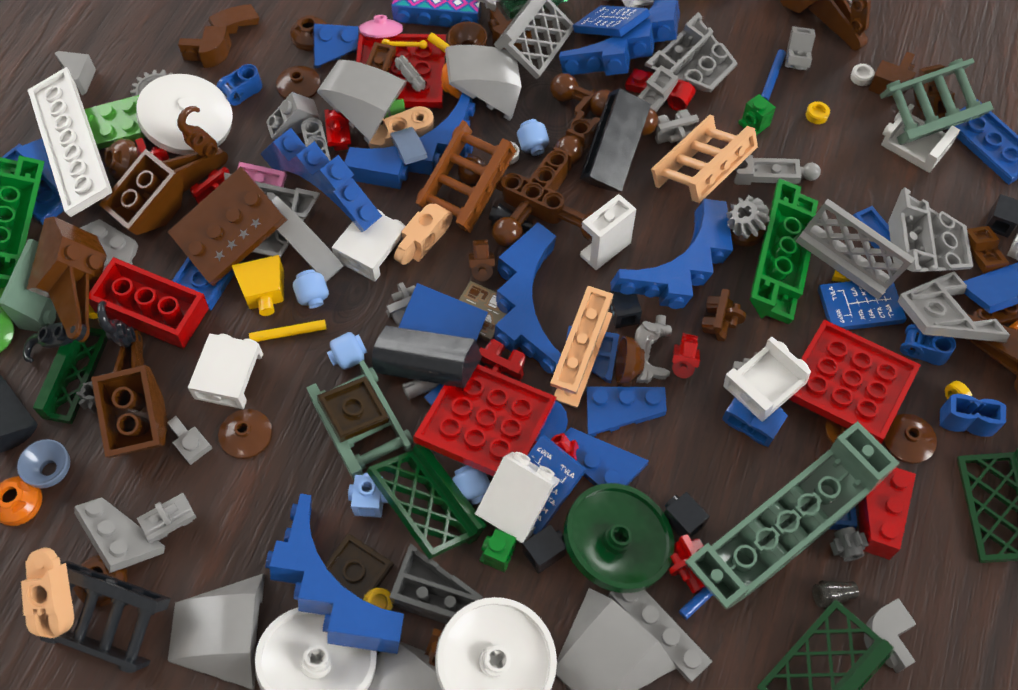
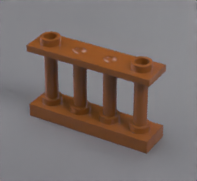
[415,120,516,233]

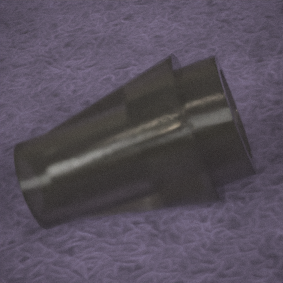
[812,580,859,609]

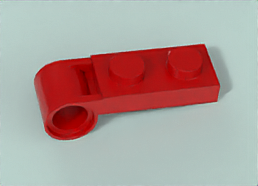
[625,69,696,111]

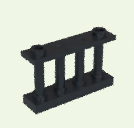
[40,561,171,673]

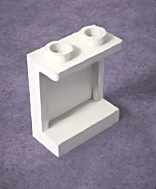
[881,103,960,173]
[580,194,636,270]
[332,209,405,282]
[188,333,263,409]
[723,337,811,422]
[475,452,560,543]

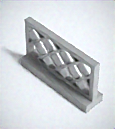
[494,0,574,79]
[795,199,915,300]

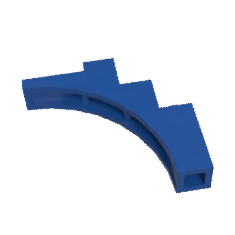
[559,0,680,76]
[344,92,475,189]
[261,128,382,232]
[610,199,733,309]
[494,222,561,375]
[266,494,404,654]

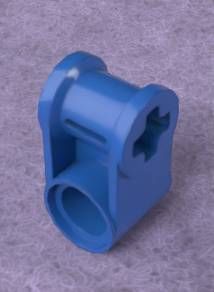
[216,64,263,106]
[900,324,956,366]

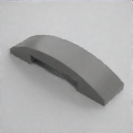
[638,65,679,112]
[271,196,344,282]

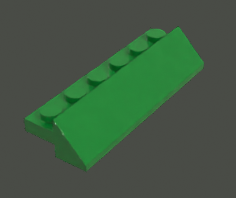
[0,156,45,289]
[749,178,818,324]

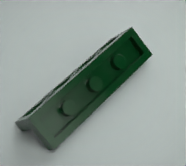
[33,327,108,424]

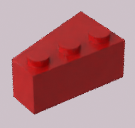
[858,468,916,560]

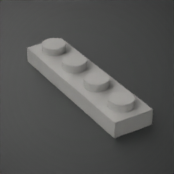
[609,590,712,683]

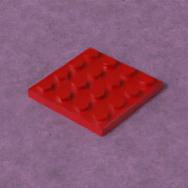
[356,33,447,108]
[789,320,921,444]
[413,364,557,477]

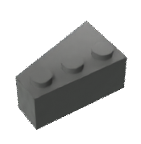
[390,543,483,624]

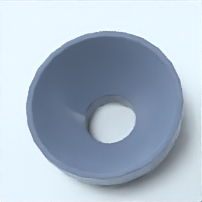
[17,439,70,488]

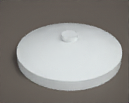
[136,74,232,155]
[435,598,557,690]
[255,607,377,690]

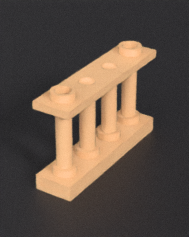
[651,115,758,203]
[550,286,613,408]

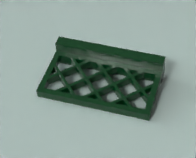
[367,444,486,559]
[957,448,1018,563]
[757,599,894,690]

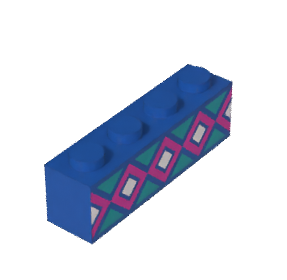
[392,0,481,27]

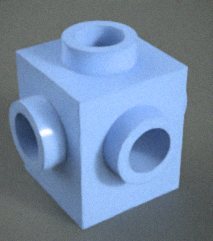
[348,473,388,518]

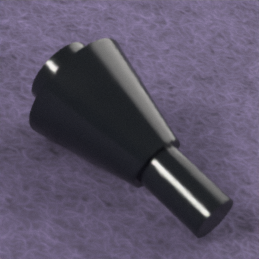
[489,203,534,231]

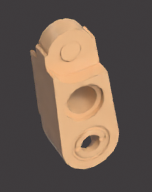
[368,106,434,148]
[394,204,453,265]
[21,547,74,638]

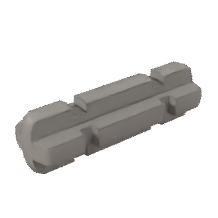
[395,55,426,92]

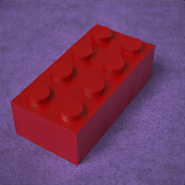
[89,257,209,349]

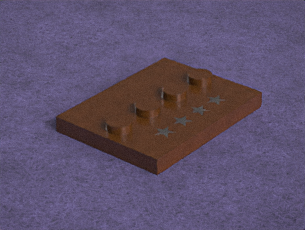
[168,167,287,286]

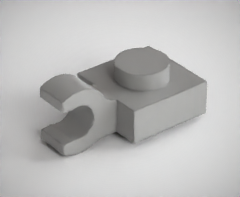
[167,416,212,465]

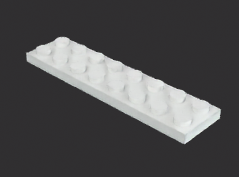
[28,67,113,217]

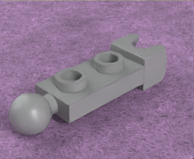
[734,155,821,185]

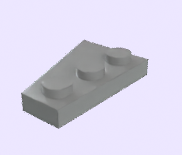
[74,497,165,573]

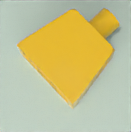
[232,255,284,316]

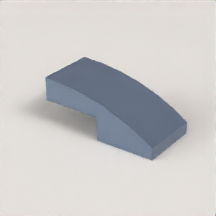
[390,127,428,165]

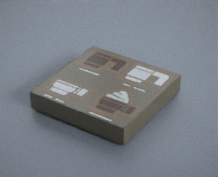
[459,281,508,342]

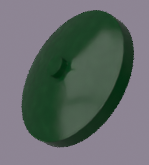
[564,483,674,593]

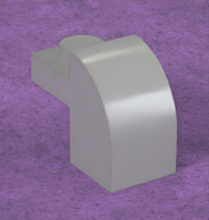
[785,26,815,70]
[864,598,916,674]

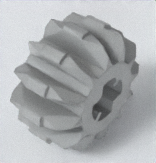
[726,195,770,239]

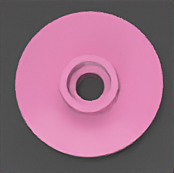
[359,15,403,38]

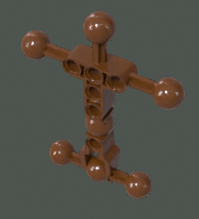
[458,73,659,247]

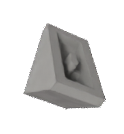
[55,51,96,95]

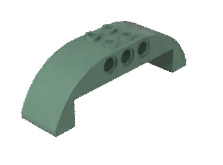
[685,421,899,609]

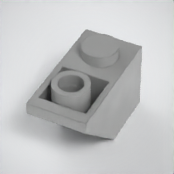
[266,92,320,140]

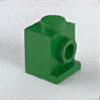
[738,94,776,135]
[479,529,516,573]

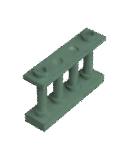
[880,58,994,145]
[306,360,414,481]

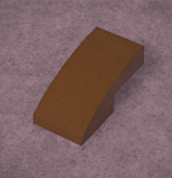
[208,4,259,34]
[967,226,1009,274]

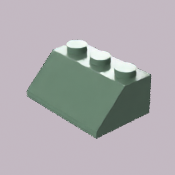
[0,239,57,332]

